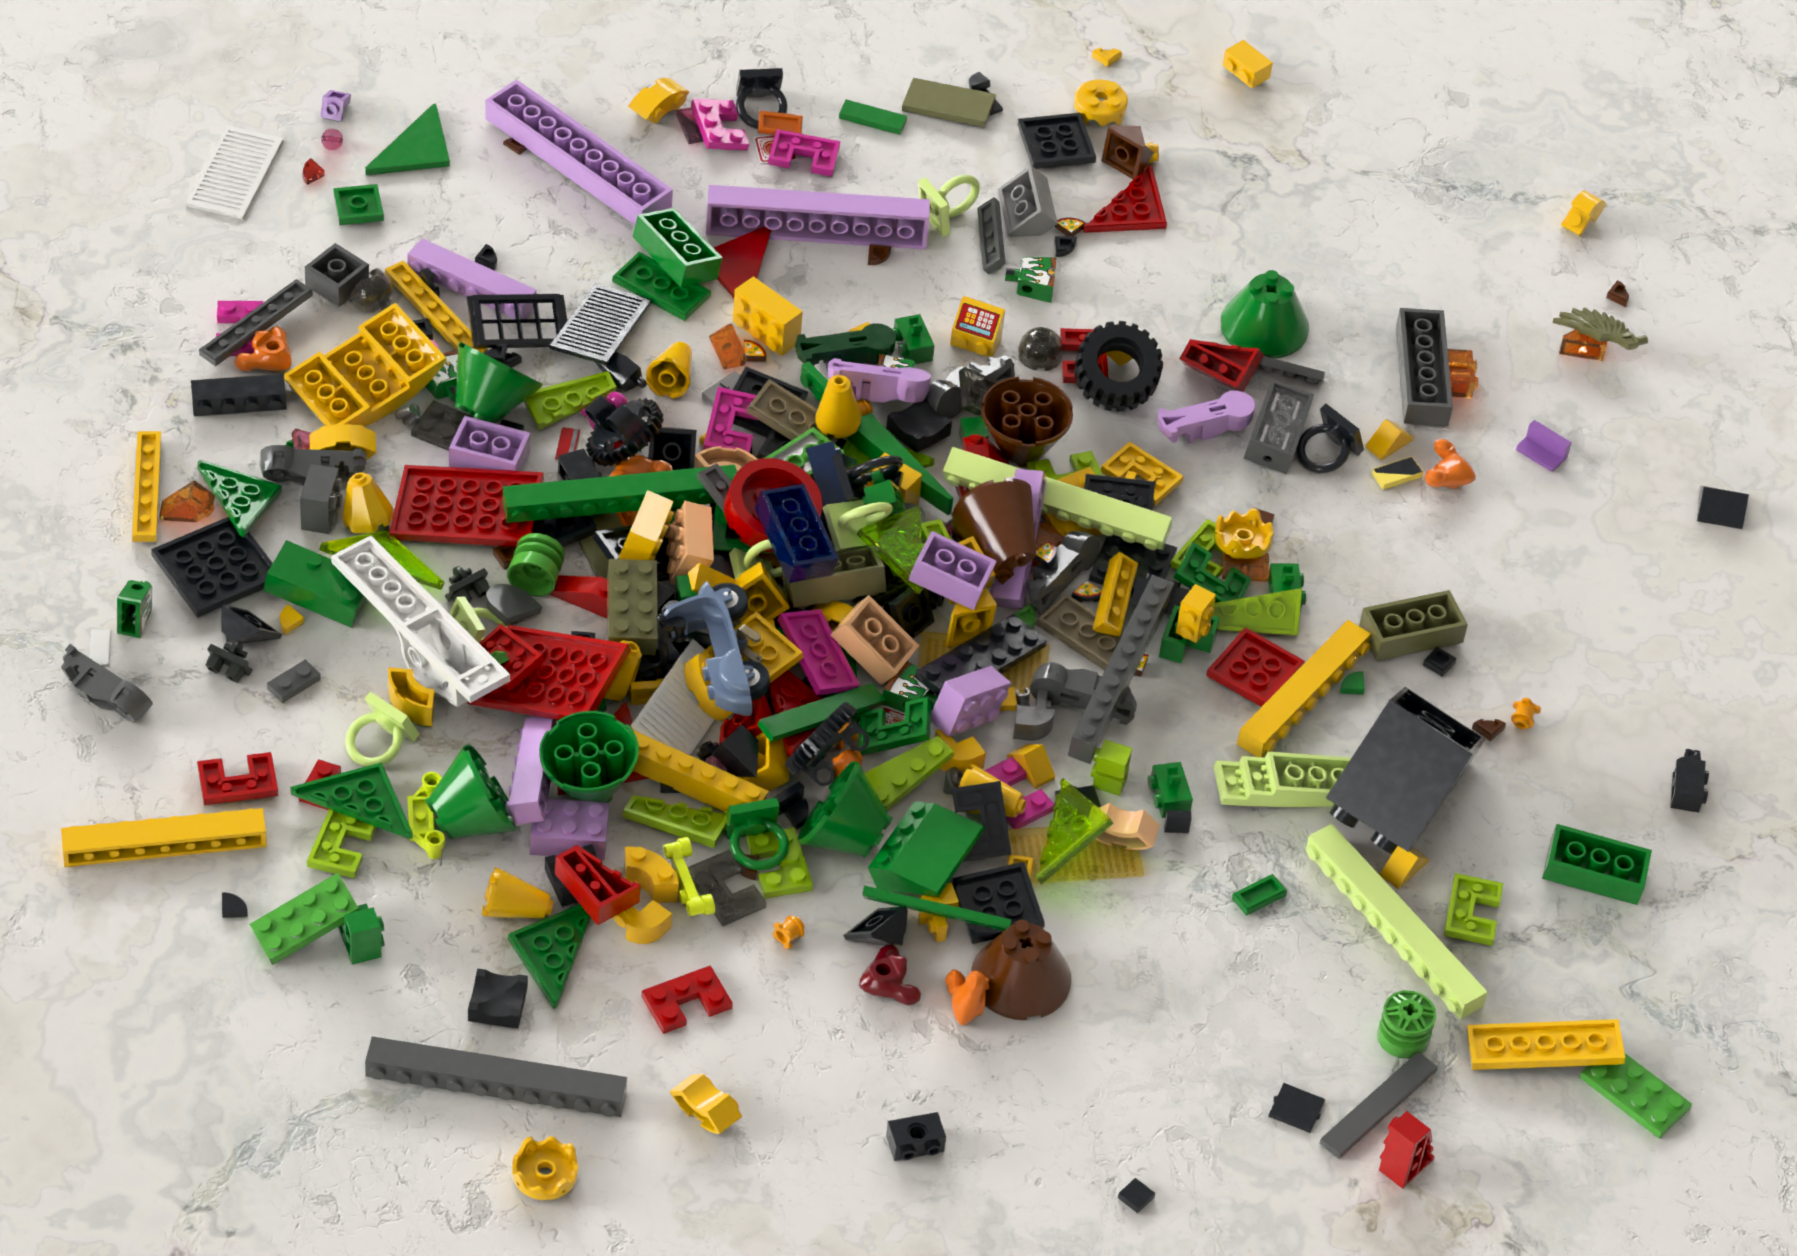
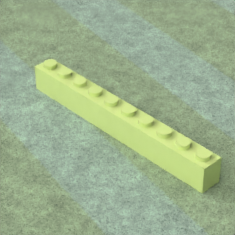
[943,447,1172,550]
[1306,824,1488,1020]

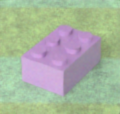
[449,416,531,471]
[909,531,997,610]
[931,666,1011,737]
[530,798,609,860]

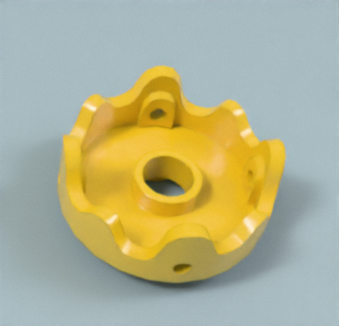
[1074,79,1128,127]
[1214,508,1274,559]
[512,1136,578,1200]

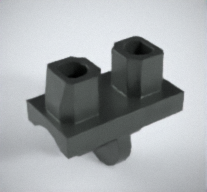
[445,566,490,603]
[205,640,253,683]

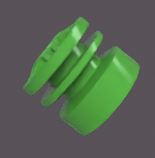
[507,533,565,597]
[1377,990,1436,1059]

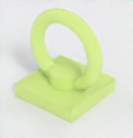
[918,175,980,237]
[822,500,893,552]
[729,539,800,582]
[449,596,511,643]
[345,691,420,767]

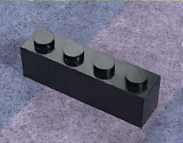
[191,374,287,416]

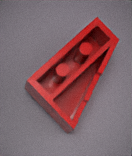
[1179,339,1264,392]
[555,845,641,925]
[1379,1111,1435,1189]

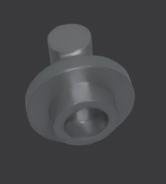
[394,404,420,426]
[943,767,964,794]

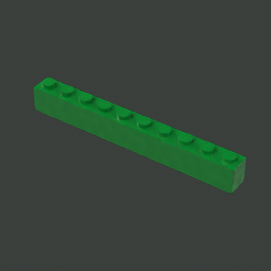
[502,464,737,523]

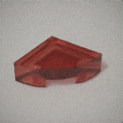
[302,158,325,185]

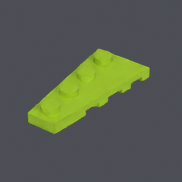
[524,371,616,431]
[1212,588,1302,636]
[865,736,955,811]
[622,795,728,848]

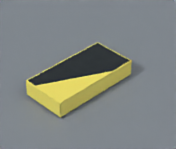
[1372,456,1423,490]

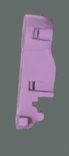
[828,358,931,403]
[1157,390,1255,444]

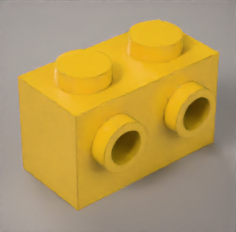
[1223,40,1273,88]
[1176,584,1216,643]

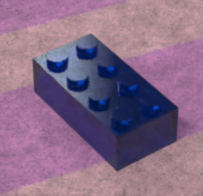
[754,484,839,583]

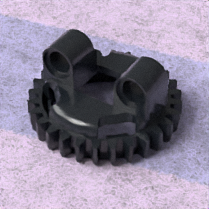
[584,395,664,467]
[785,702,869,786]

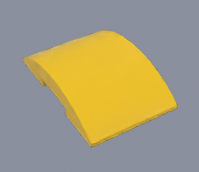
[284,303,447,427]

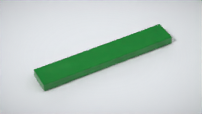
[758,683,886,742]
[862,885,1012,931]

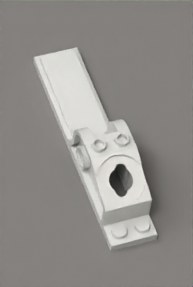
[331,536,510,707]

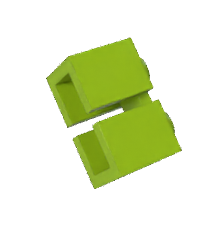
[1090,739,1133,796]

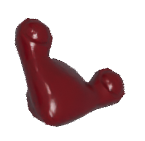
[859,945,922,1005]

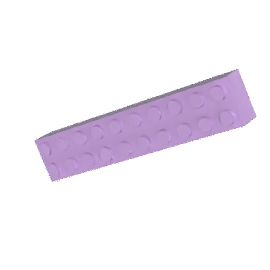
[485,80,673,225]
[706,185,930,249]

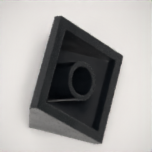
[1697,486,1749,529]

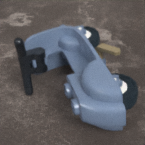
[656,581,770,716]

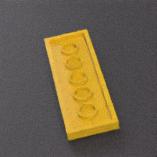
[1466,1019,1625,1070]

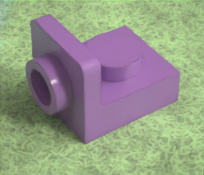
[321,90,351,121]

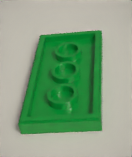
[612,252,711,321]

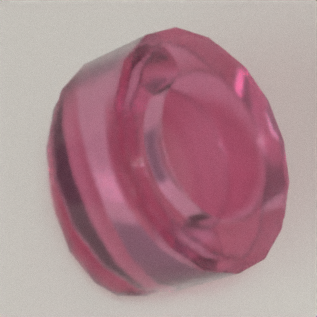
[321,128,343,150]

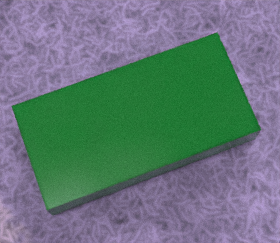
[1232,874,1287,916]

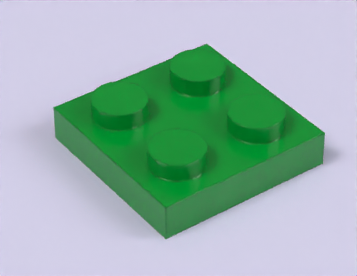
[333,184,384,225]

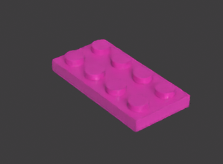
[777,609,860,695]

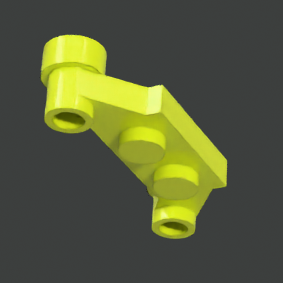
[407,772,445,859]
[663,837,715,916]

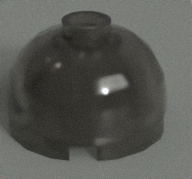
[349,268,393,313]
[1018,327,1063,371]

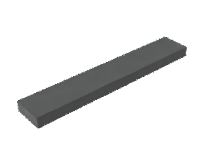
[199,279,313,366]
[1319,1052,1438,1159]

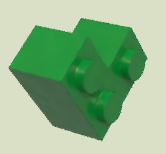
[1159,605,1220,664]
[338,903,385,965]

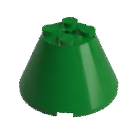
[1221,270,1309,359]
[455,342,543,424]
[539,711,639,803]
[425,743,520,839]
[797,760,893,858]

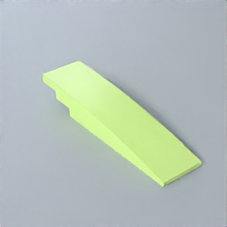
[1213,752,1351,807]

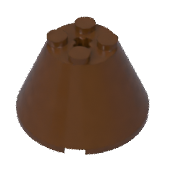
[981,376,1073,467]
[971,920,1071,1020]

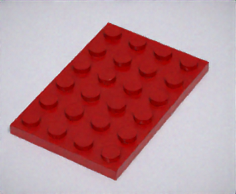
[389,465,544,547]
[467,625,631,720]

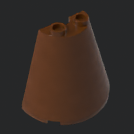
[951,478,1037,585]

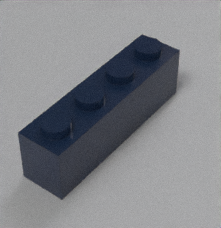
[806,441,849,542]

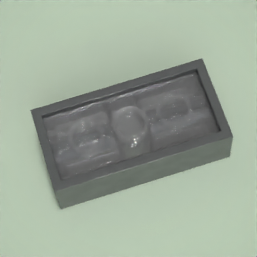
[1244,379,1314,474]

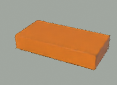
[758,110,803,135]

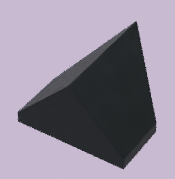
[708,724,759,777]

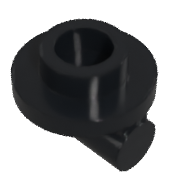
[696,741,719,764]

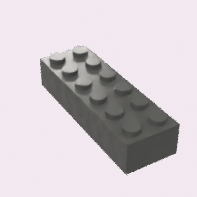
[1396,308,1453,426]

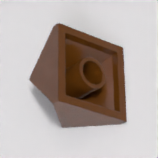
[1101,125,1154,179]

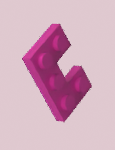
[691,98,749,150]
[768,129,841,177]
[216,301,263,356]
[703,387,758,453]
[984,756,1055,831]

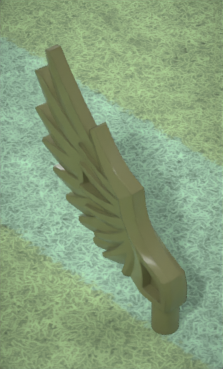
[1552,308,1648,350]

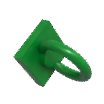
[725,798,789,870]

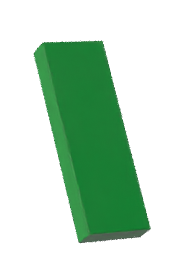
[839,99,907,135]

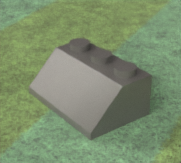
[998,165,1058,237]

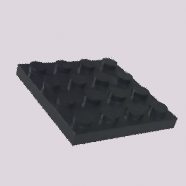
[151,517,273,618]

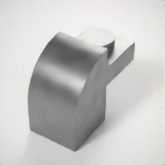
[1013,689,1055,741]

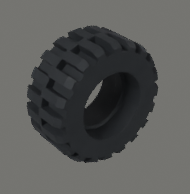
[1074,321,1163,412]

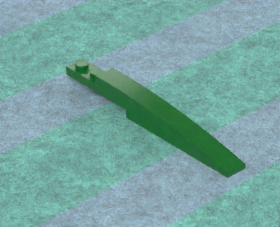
[800,361,953,515]

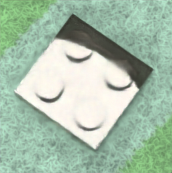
[411,400,474,451]

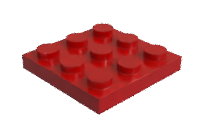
[1206,627,1305,707]

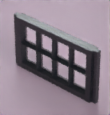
[466,294,567,349]

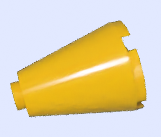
[646,342,692,399]
[815,375,862,438]
[959,765,1026,818]
[481,867,554,919]

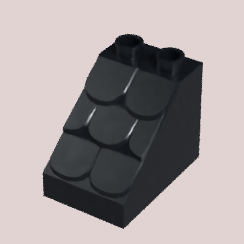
[1326,687,1486,854]

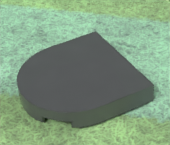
[485,584,542,625]

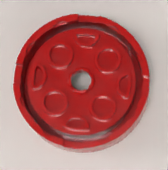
[724,458,822,553]

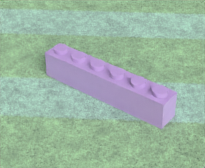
[407,238,537,319]
[990,469,1047,609]
[506,716,557,825]

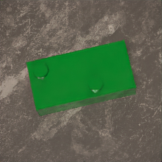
[632,208,722,287]
[263,540,367,628]
[1542,824,1652,905]

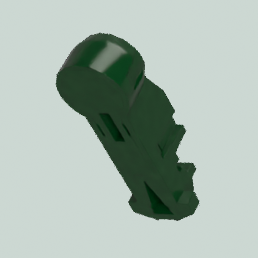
[795,323,896,372]

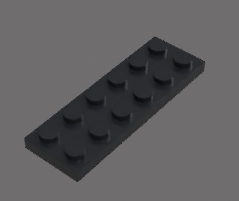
[915,614,1047,696]

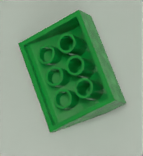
[868,801,985,896]

